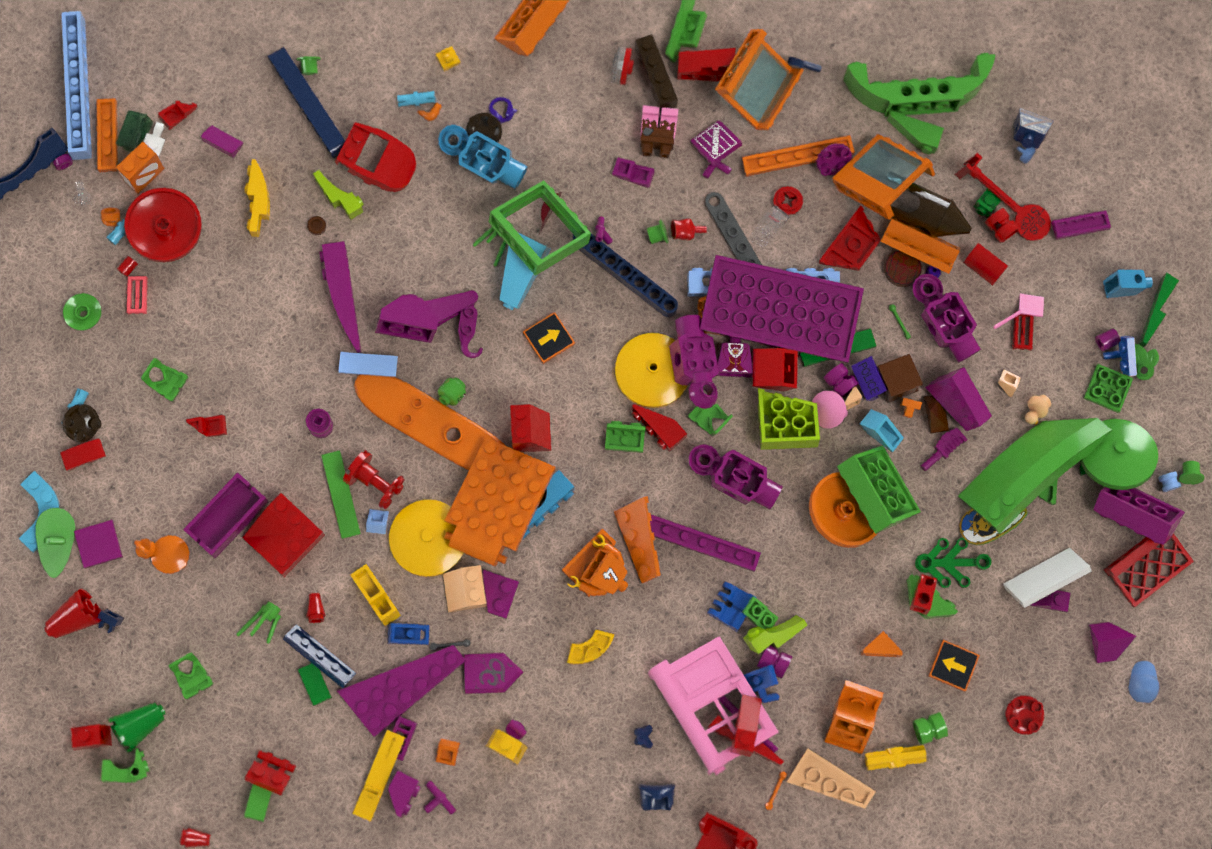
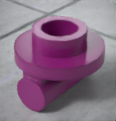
[505,719,527,740]

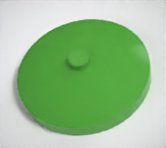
[1080,419,1158,490]

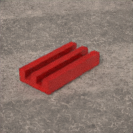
[1013,311,1034,351]

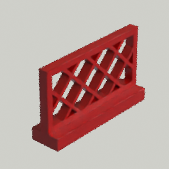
[1103,533,1194,607]

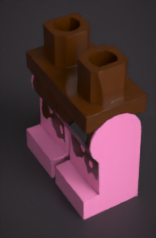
[640,106,679,159]

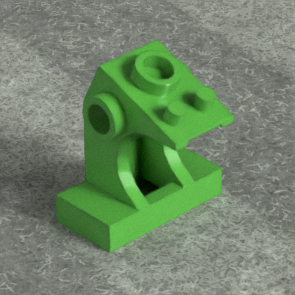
[101,748,150,783]

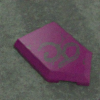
[464,653,524,694]

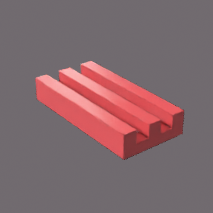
[127,276,148,314]

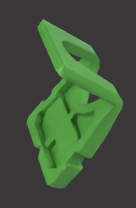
[141,358,188,402]
[688,404,733,436]
[169,653,214,700]

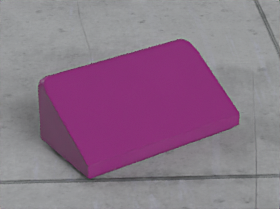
[200,125,244,158]

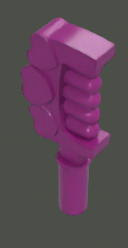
[921,428,967,471]

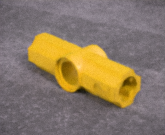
[864,745,927,771]

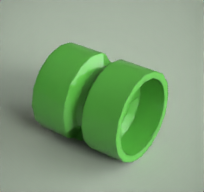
[913,712,948,745]

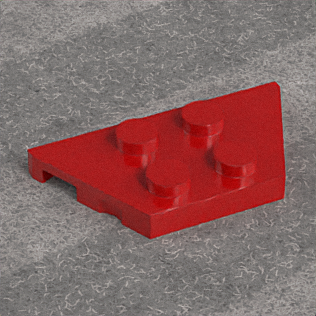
[818,205,881,271]

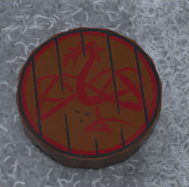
[884,250,922,287]

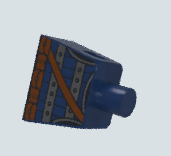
[1013,108,1054,149]

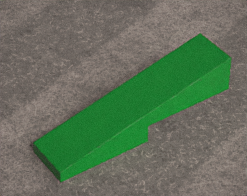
[1139,272,1179,347]

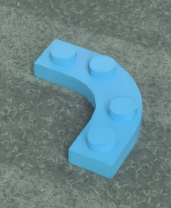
[19,471,60,553]

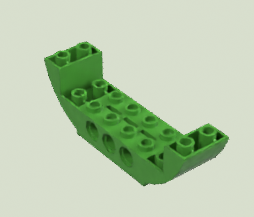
[843,53,996,117]

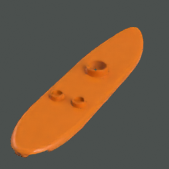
[354,375,506,470]

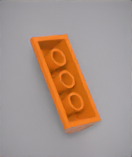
[494,0,569,56]

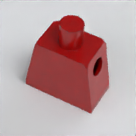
[71,724,112,751]

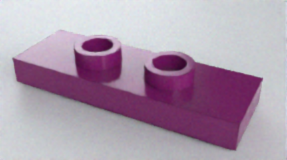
[1051,210,1111,240]

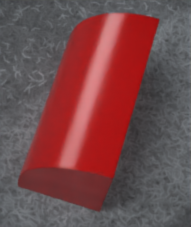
[963,243,1008,286]

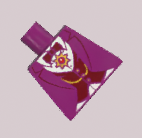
[716,337,753,378]

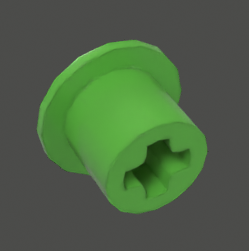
[297,56,321,75]
[647,220,669,244]
[1179,461,1204,485]

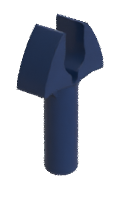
[787,56,822,72]

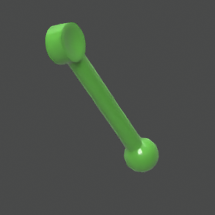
[889,304,911,339]

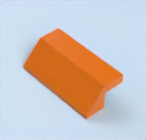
[880,217,961,274]

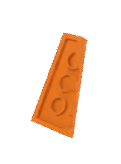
[614,496,661,583]

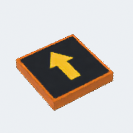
[523,312,575,364]
[928,640,980,692]

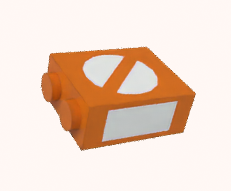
[116,142,165,194]

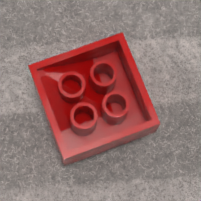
[242,493,325,577]

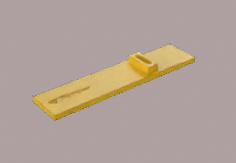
[353,730,405,821]

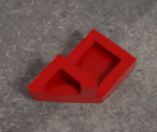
[158,100,197,130]
[186,415,227,437]

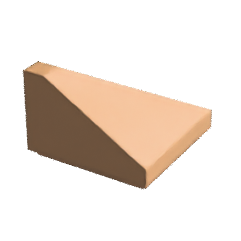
[998,370,1021,397]
[845,387,862,410]

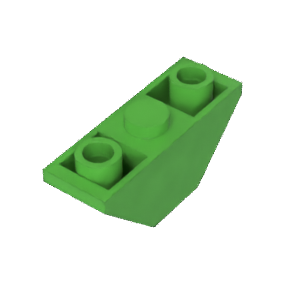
[907,574,958,619]

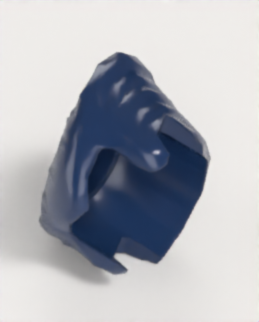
[637,783,676,811]

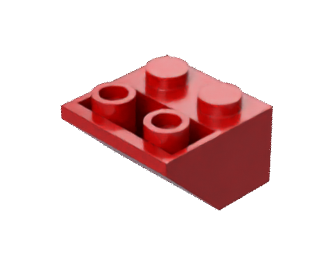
[752,348,798,391]

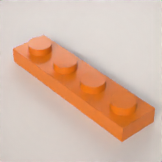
[97,98,118,172]

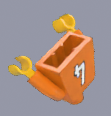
[567,535,628,596]

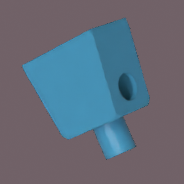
[1103,270,1153,298]

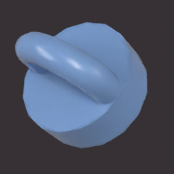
[1017,146,1036,164]

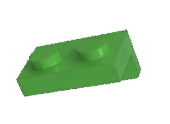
[605,421,645,453]

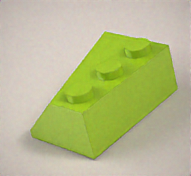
[758,388,820,450]

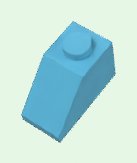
[860,409,904,452]

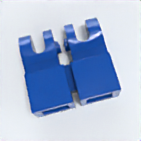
[707,582,757,633]

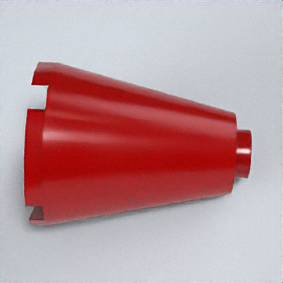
[44,588,101,638]

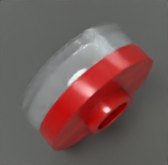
[611,46,634,85]

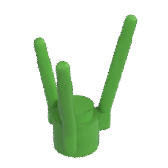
[473,220,513,267]
[236,601,281,644]

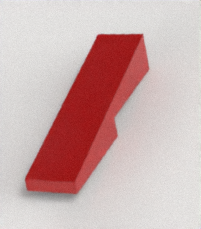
[707,715,784,766]

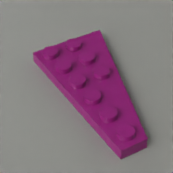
[337,645,467,737]

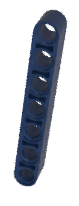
[267,47,345,159]
[572,234,678,317]

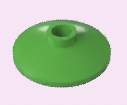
[63,293,102,331]

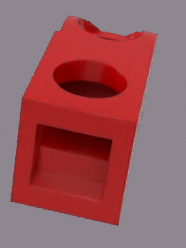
[910,574,937,615]

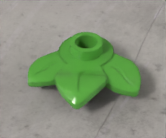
[1120,344,1159,380]

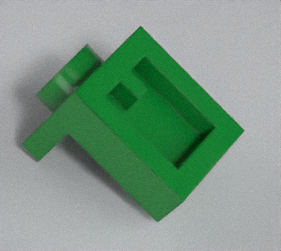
[973,189,1001,218]

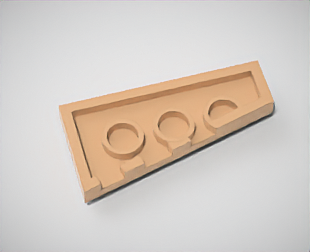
[787,748,876,808]

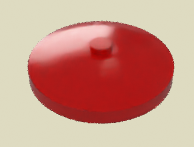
[124,188,202,262]

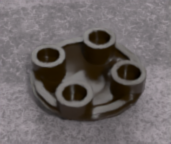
[466,112,503,143]
[62,404,102,443]

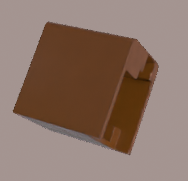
[877,354,923,403]

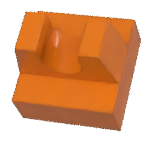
[900,397,922,418]

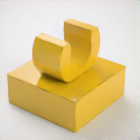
[436,46,461,71]

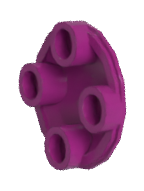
[817,143,852,176]

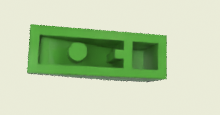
[887,111,944,154]

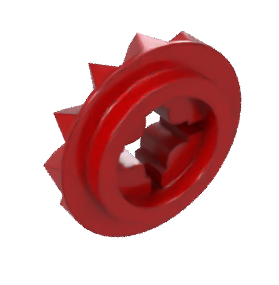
[773,186,803,216]

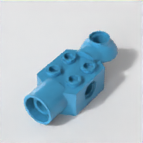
[438,125,528,189]

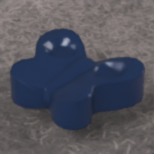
[634,725,653,749]

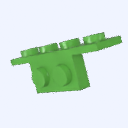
[665,0,707,63]

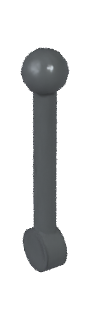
[430,639,471,651]

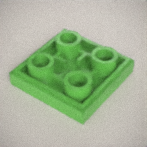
[1083,364,1133,413]

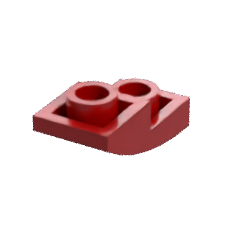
[60,438,106,471]

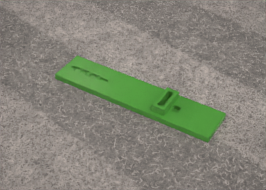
[321,450,361,539]

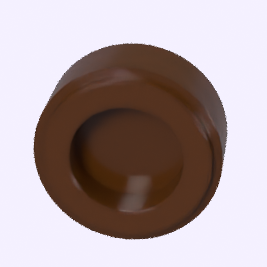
[307,216,327,236]

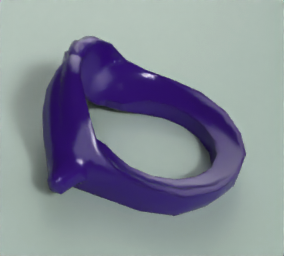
[489,97,517,123]

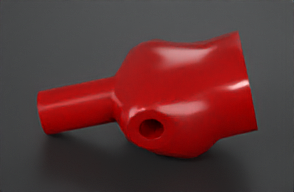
[671,218,707,241]

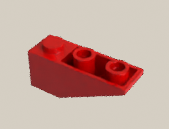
[631,404,687,452]

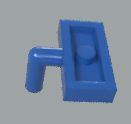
[1103,336,1137,376]
[744,665,779,703]

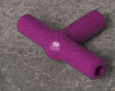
[703,161,732,178]
[595,216,613,244]
[424,780,456,815]

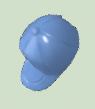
[1129,661,1159,703]

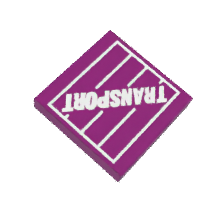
[690,120,742,166]

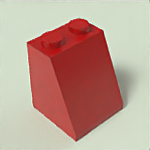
[510,404,552,452]

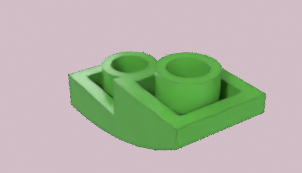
[742,596,778,629]
[244,784,272,822]

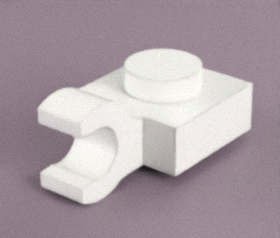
[144,122,165,157]

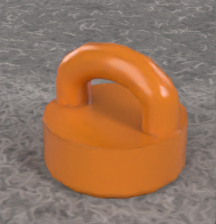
[101,207,120,226]
[134,539,155,559]

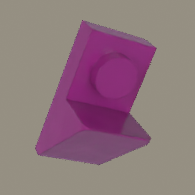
[1029,590,1070,613]

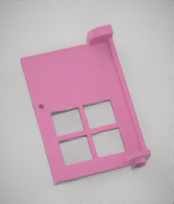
[648,636,779,775]

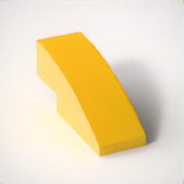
[350,564,401,626]

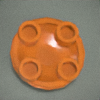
[151,535,190,574]

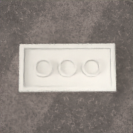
[1003,548,1091,608]

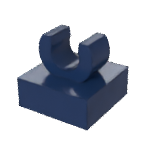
[97,609,124,633]

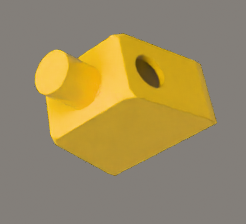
[486,729,528,765]

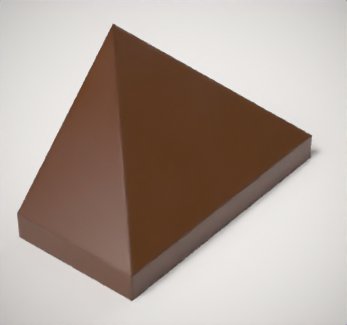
[923,395,949,434]

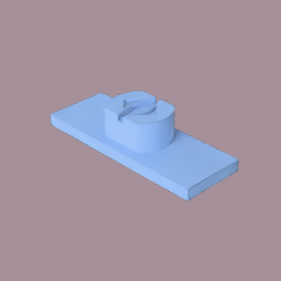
[338,352,398,377]

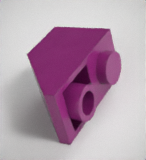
[388,770,421,818]

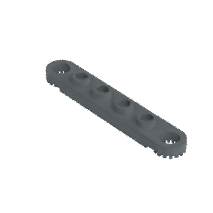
[705,192,762,265]

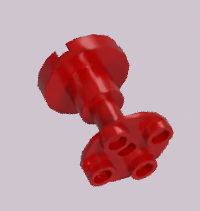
[343,450,405,510]

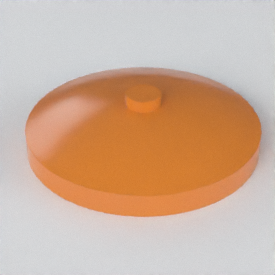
[809,472,878,548]

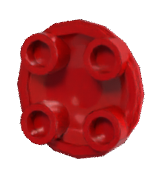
[1006,696,1044,735]

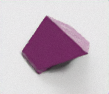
[1089,622,1136,663]

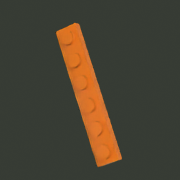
[742,135,855,177]

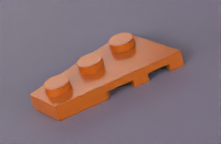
[561,528,616,597]

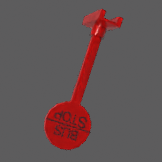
[955,153,1051,241]

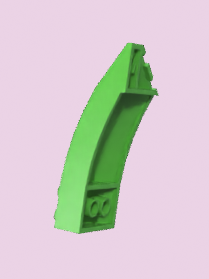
[958,418,1112,534]

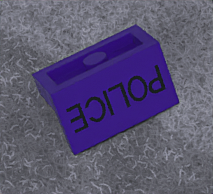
[851,356,888,401]

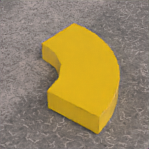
[567,630,615,664]

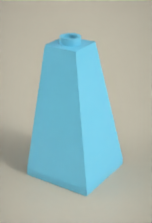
[500,232,551,310]

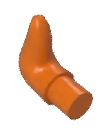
[417,103,442,121]

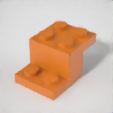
[824,680,884,754]

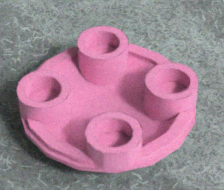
[812,391,848,429]

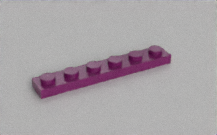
[650,515,761,572]

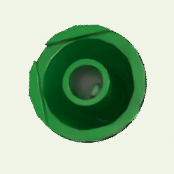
[107,703,166,754]

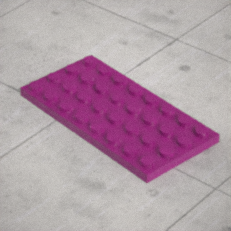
[700,255,864,363]

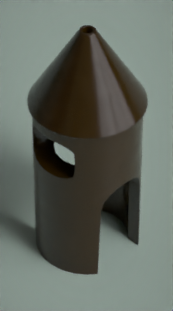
[887,172,972,237]

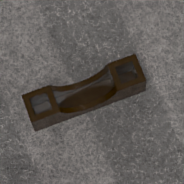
[634,34,678,113]

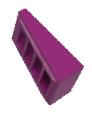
[393,716,418,761]

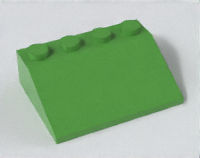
[837,446,921,534]

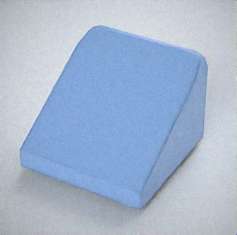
[366,509,389,534]

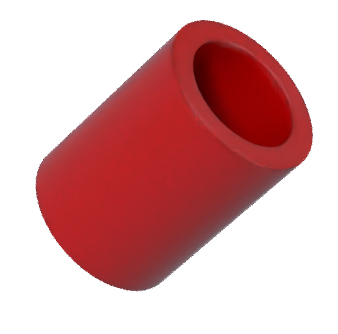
[117,256,138,277]

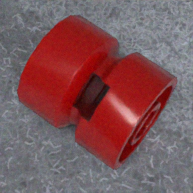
[984,208,1020,243]

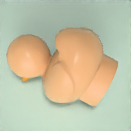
[1025,395,1051,425]

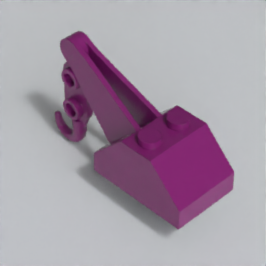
[375,290,483,358]

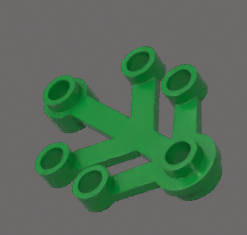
[915,538,992,589]

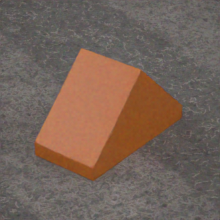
[861,631,903,657]

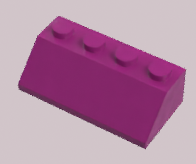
[1093,487,1185,545]

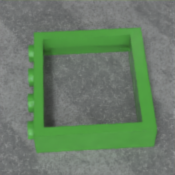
[488,180,591,276]

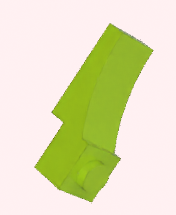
[313,170,364,220]
[743,615,808,654]

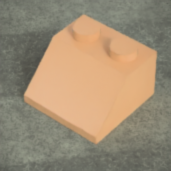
[443,565,487,613]

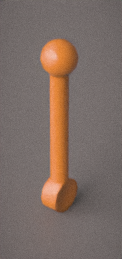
[765,771,787,810]

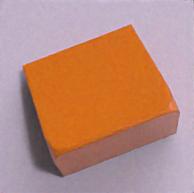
[435,738,460,766]

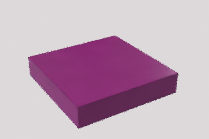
[74,520,123,569]

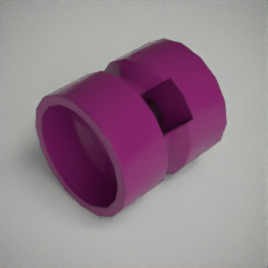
[823,363,859,398]
[306,408,334,438]
[757,645,793,679]

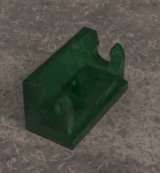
[116,110,153,152]

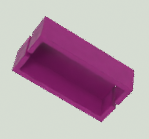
[183,472,269,559]

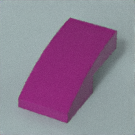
[612,158,655,188]

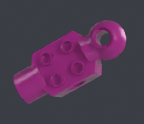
[913,274,981,363]
[669,315,719,409]
[688,444,783,510]

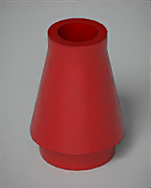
[306,593,326,623]
[180,828,211,848]

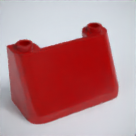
[696,812,758,849]

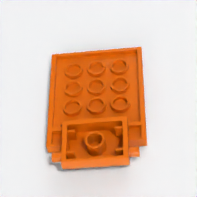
[444,438,556,566]

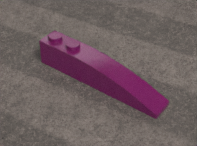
[319,241,362,353]

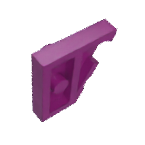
[483,570,519,619]

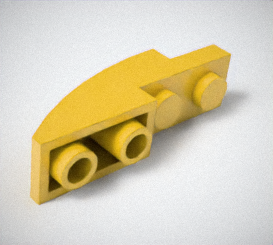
[245,159,270,237]

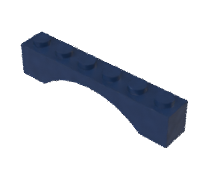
[0,127,68,200]

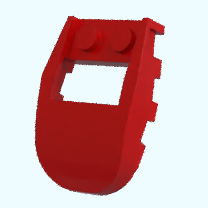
[335,122,416,192]

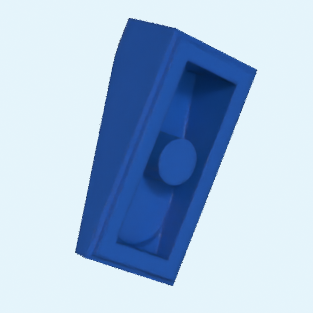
[387,623,429,645]

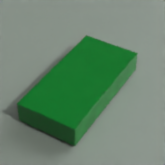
[298,663,332,706]

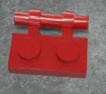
[245,751,296,796]

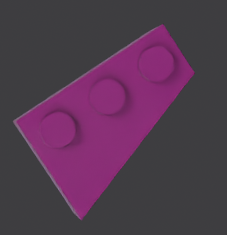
[925,367,992,431]

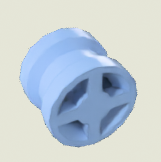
[1158,472,1181,492]

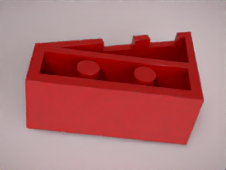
[677,48,736,82]

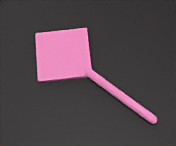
[993,294,1044,329]

